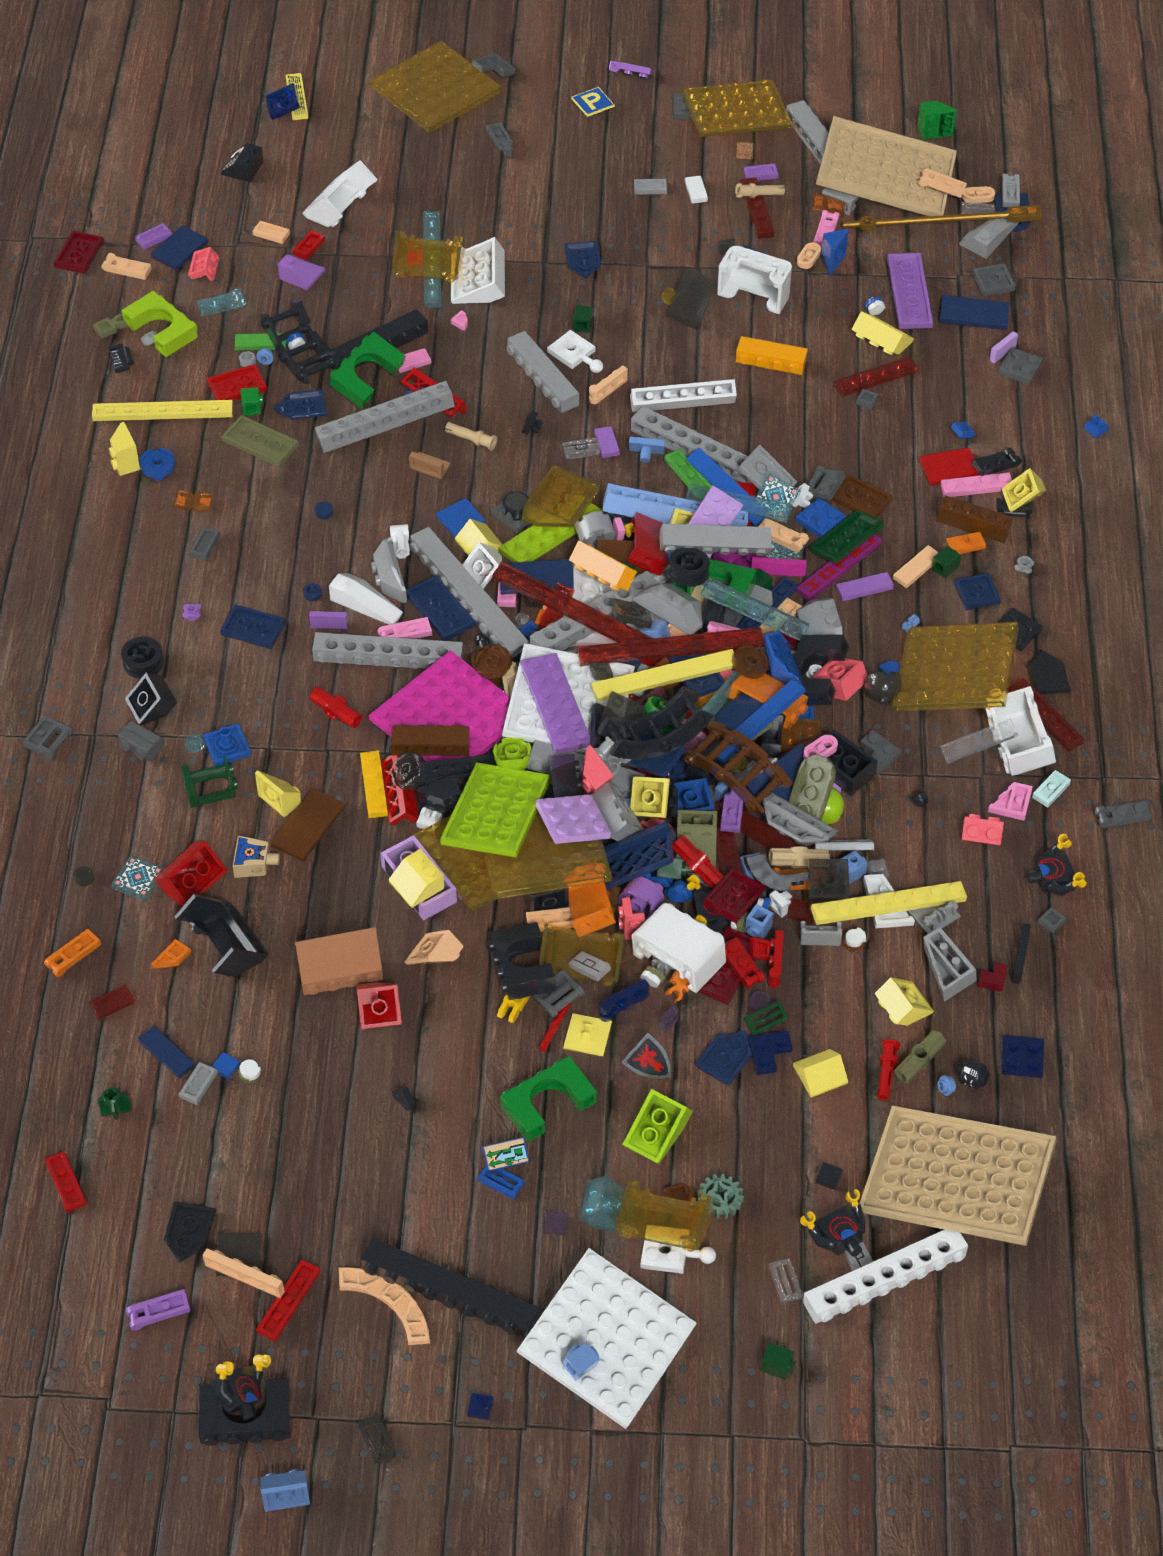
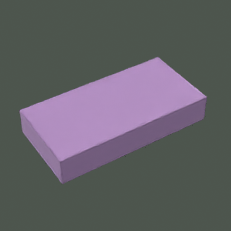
[990,331,1018,363]

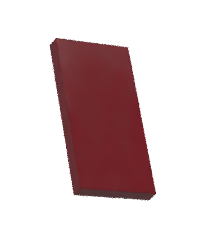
[698,926,755,1005]

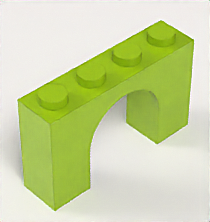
[121,291,198,357]

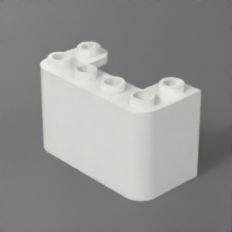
[717,246,792,314]
[985,686,1056,776]
[632,903,726,993]

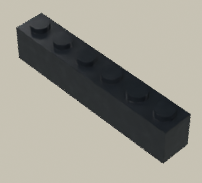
[331,309,428,368]

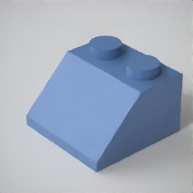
[260,1469,310,1512]

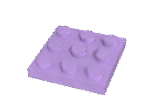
[535,794,611,844]

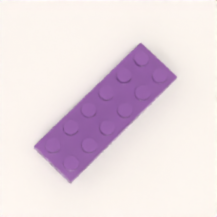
[887,253,933,329]
[520,653,590,754]

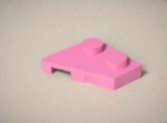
[988,782,1033,821]

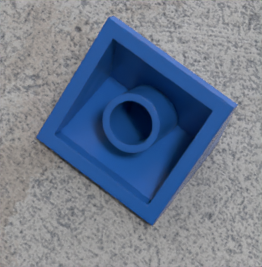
[821,229,849,275]

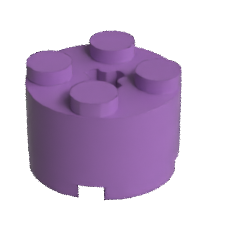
[618,876,664,920]

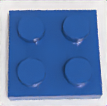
[795,498,846,538]

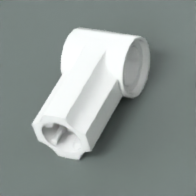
[390,524,410,559]

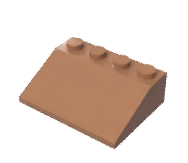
[295,927,383,995]

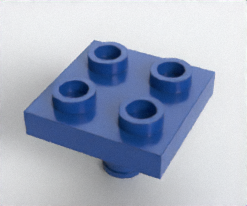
[203,723,251,766]

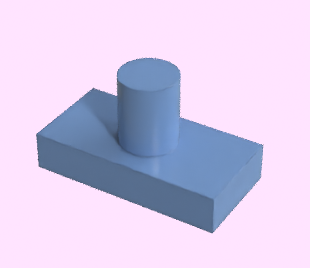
[629,436,665,463]

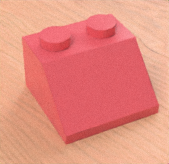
[812,658,868,701]
[581,745,614,795]

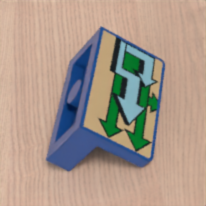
[481,1137,529,1171]

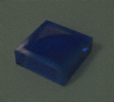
[467,1393,494,1420]

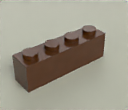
[937,495,1013,543]
[391,725,470,756]

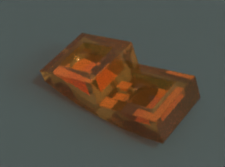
[812,193,845,218]
[173,490,214,511]

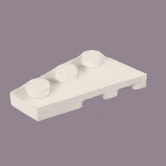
[863,874,915,928]

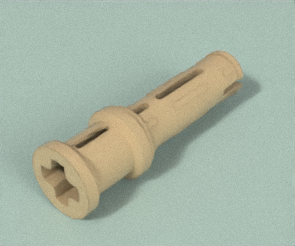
[735,183,785,198]
[445,422,497,451]

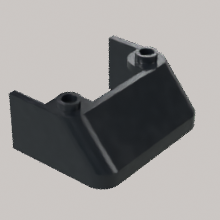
[174,894,268,977]

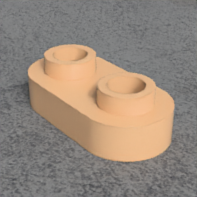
[962,187,995,204]
[797,242,821,269]

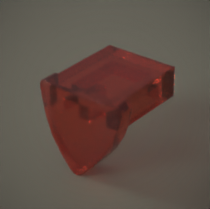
[788,898,817,924]

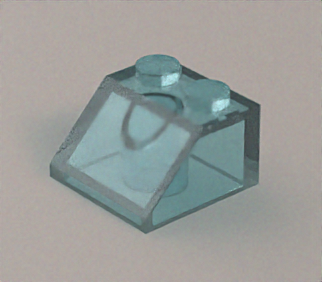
[580,1176,635,1233]

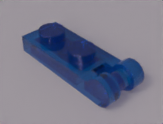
[600,979,650,1022]

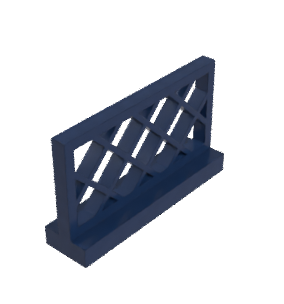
[598,821,676,890]

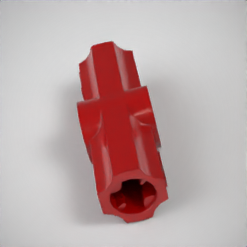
[309,687,362,728]
[673,835,724,889]

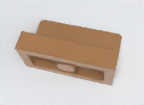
[409,451,450,479]

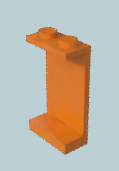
[728,674,808,729]
[560,863,616,937]

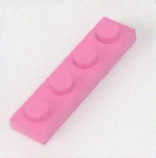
[940,472,1012,497]

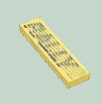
[286,73,308,120]

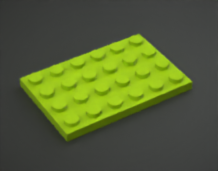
[440,762,551,858]

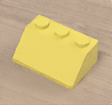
[852,311,914,355]

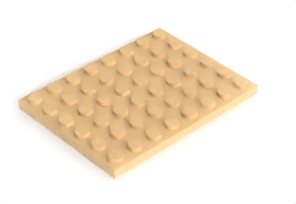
[816,116,957,216]
[860,1106,1056,1246]

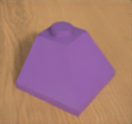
[278,254,325,290]

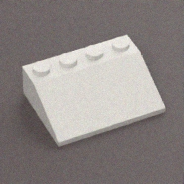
[451,237,505,304]

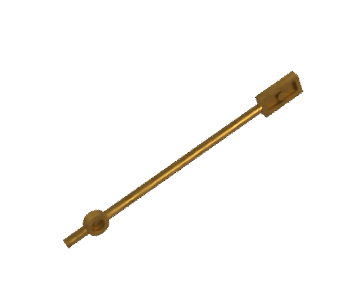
[843,205,1042,232]

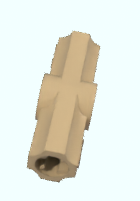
[769,847,830,869]

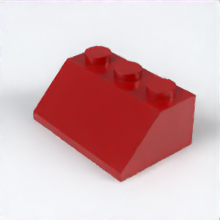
[154,840,228,906]

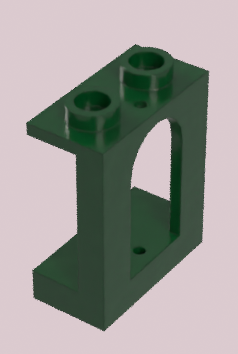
[181,756,238,808]

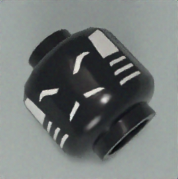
[957,1059,990,1089]

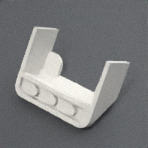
[302,160,378,228]

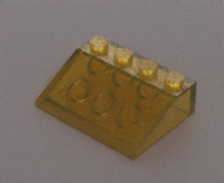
[521,465,601,527]

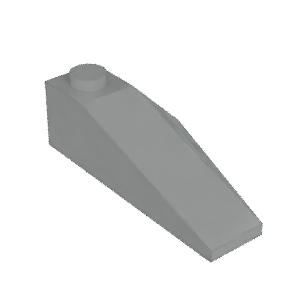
[959,210,1019,259]

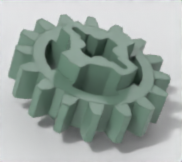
[697,1174,744,1219]

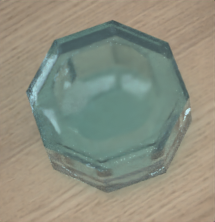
[184,734,204,753]

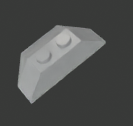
[371,537,407,603]
[633,584,703,636]
[797,597,843,635]
[763,793,838,846]

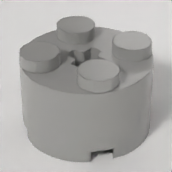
[575,511,615,549]

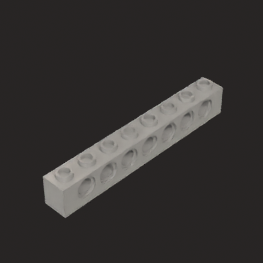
[315,381,455,453]
[631,406,752,483]
[530,571,660,651]
[312,632,463,669]

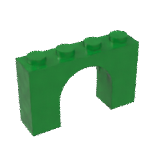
[329,331,406,409]
[673,559,757,610]
[500,1056,597,1142]

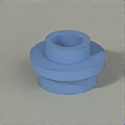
[256,348,274,365]
[938,1075,956,1096]

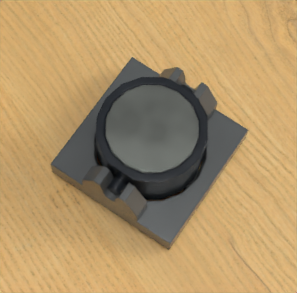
[491,491,542,533]

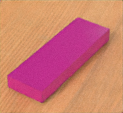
[751,557,807,577]

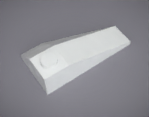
[329,573,403,625]

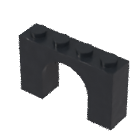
[794,635,849,705]
[488,922,556,1000]
[198,1379,291,1446]

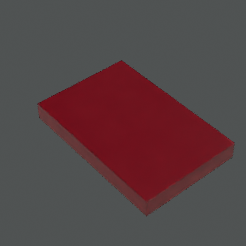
[53,230,104,274]
[703,868,766,924]

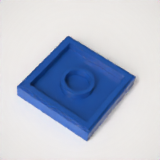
[436,498,486,538]

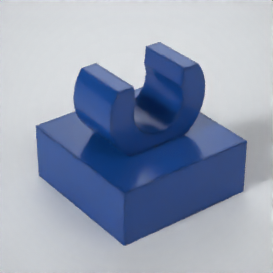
[1084,414,1109,438]

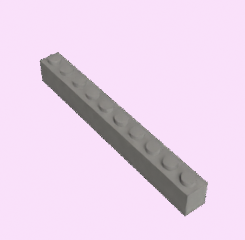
[410,527,529,656]

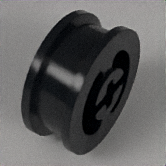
[668,548,710,587]
[700,597,726,636]
[121,637,164,679]

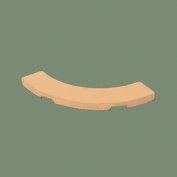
[339,1267,430,1345]

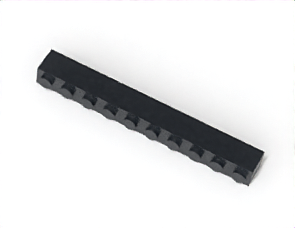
[361,1238,545,1339]

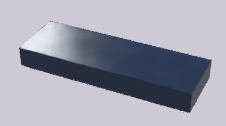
[138,1026,195,1079]

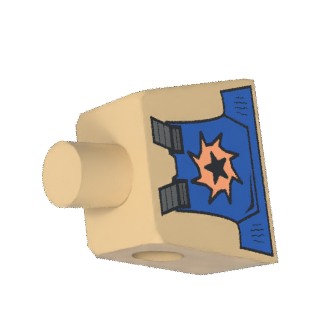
[233,836,280,878]

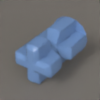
[901,614,920,633]

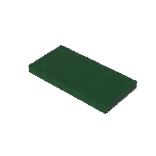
[809,510,884,564]

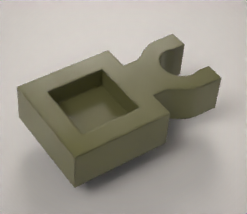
[93,314,126,339]

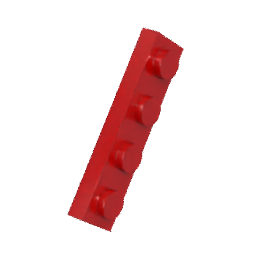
[256,1260,321,1343]

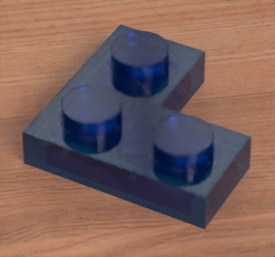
[748,1031,793,1075]

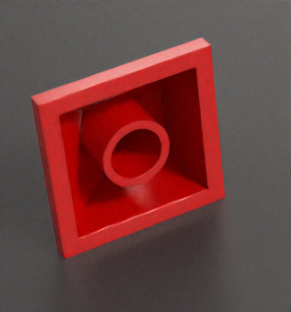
[356,982,402,1029]

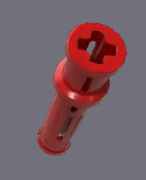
[877,1039,901,1101]

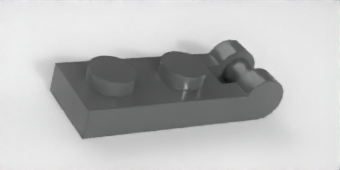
[1094,800,1152,828]

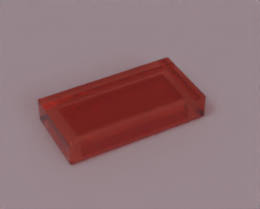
[89,984,135,1020]

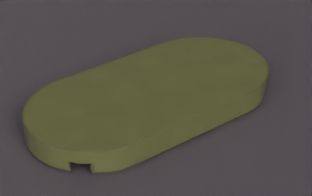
[788,755,836,821]

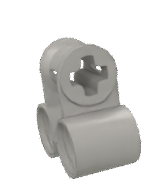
[594,736,632,776]

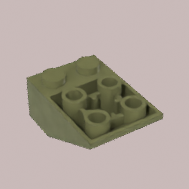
[676,810,717,873]

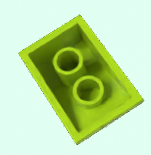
[622,1089,693,1164]

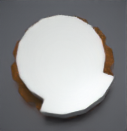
[843,927,866,952]

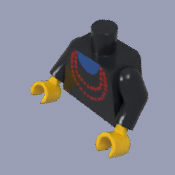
[1026,834,1087,896]
[687,875,729,932]
[800,1189,865,1257]
[210,1355,271,1422]

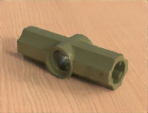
[894,1031,946,1083]

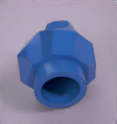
[664,880,694,903]

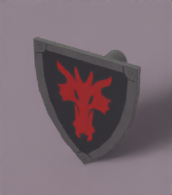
[621,1033,671,1079]

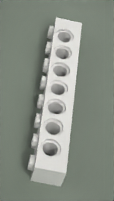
[803,1230,968,1324]

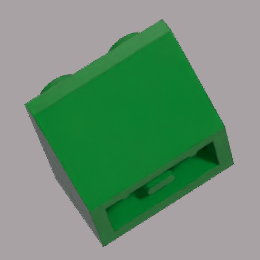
[917,101,957,140]

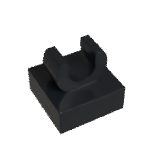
[521,410,543,435]

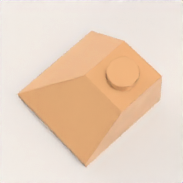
[405,930,464,965]

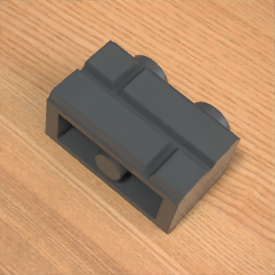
[118,721,164,762]

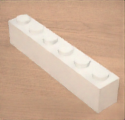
[630,379,737,412]

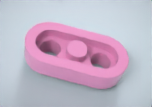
[803,735,838,760]

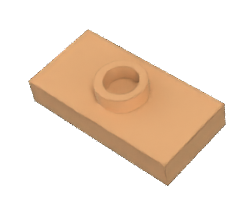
[253,221,290,244]

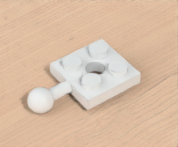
[547,330,603,373]
[640,1226,716,1274]

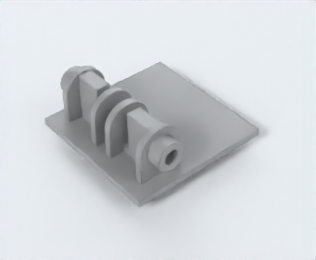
[907,901,961,934]

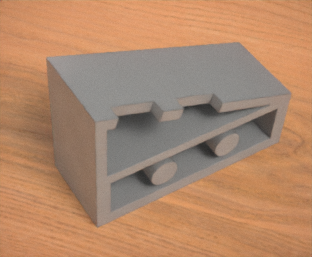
[592,782,644,841]
[923,927,977,1002]

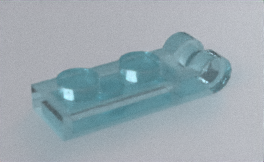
[196,288,246,317]

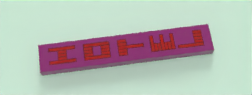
[796,534,883,601]

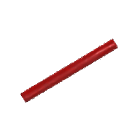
[539,989,573,1052]

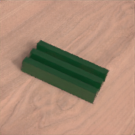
[743,1000,789,1037]

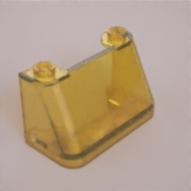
[391,231,465,282]
[539,924,626,987]
[615,1180,714,1252]

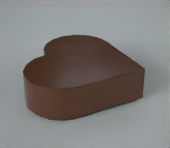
[663,1183,690,1210]

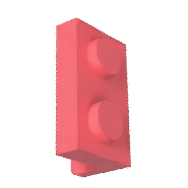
[961,814,1004,846]
[618,897,645,940]

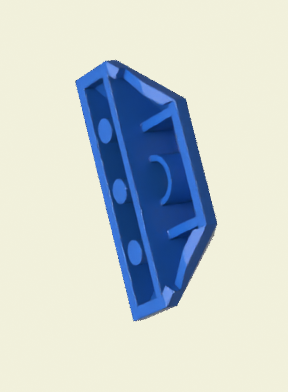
[764,630,803,686]

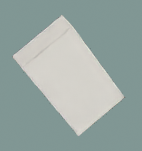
[685,176,708,204]

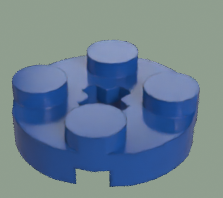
[140,448,176,481]

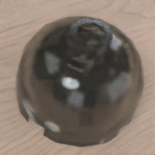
[864,671,902,705]
[391,752,426,792]

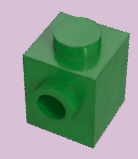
[241,387,263,416]

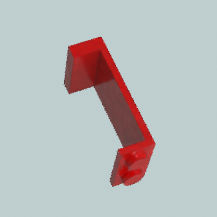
[628,512,669,576]

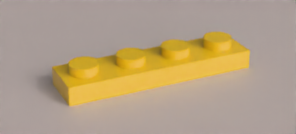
[360,751,388,818]

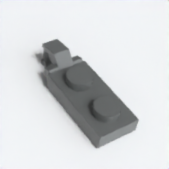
[486,122,513,158]

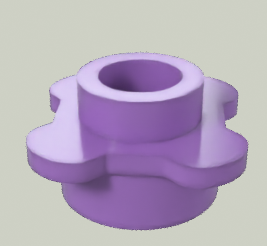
[182,604,201,621]

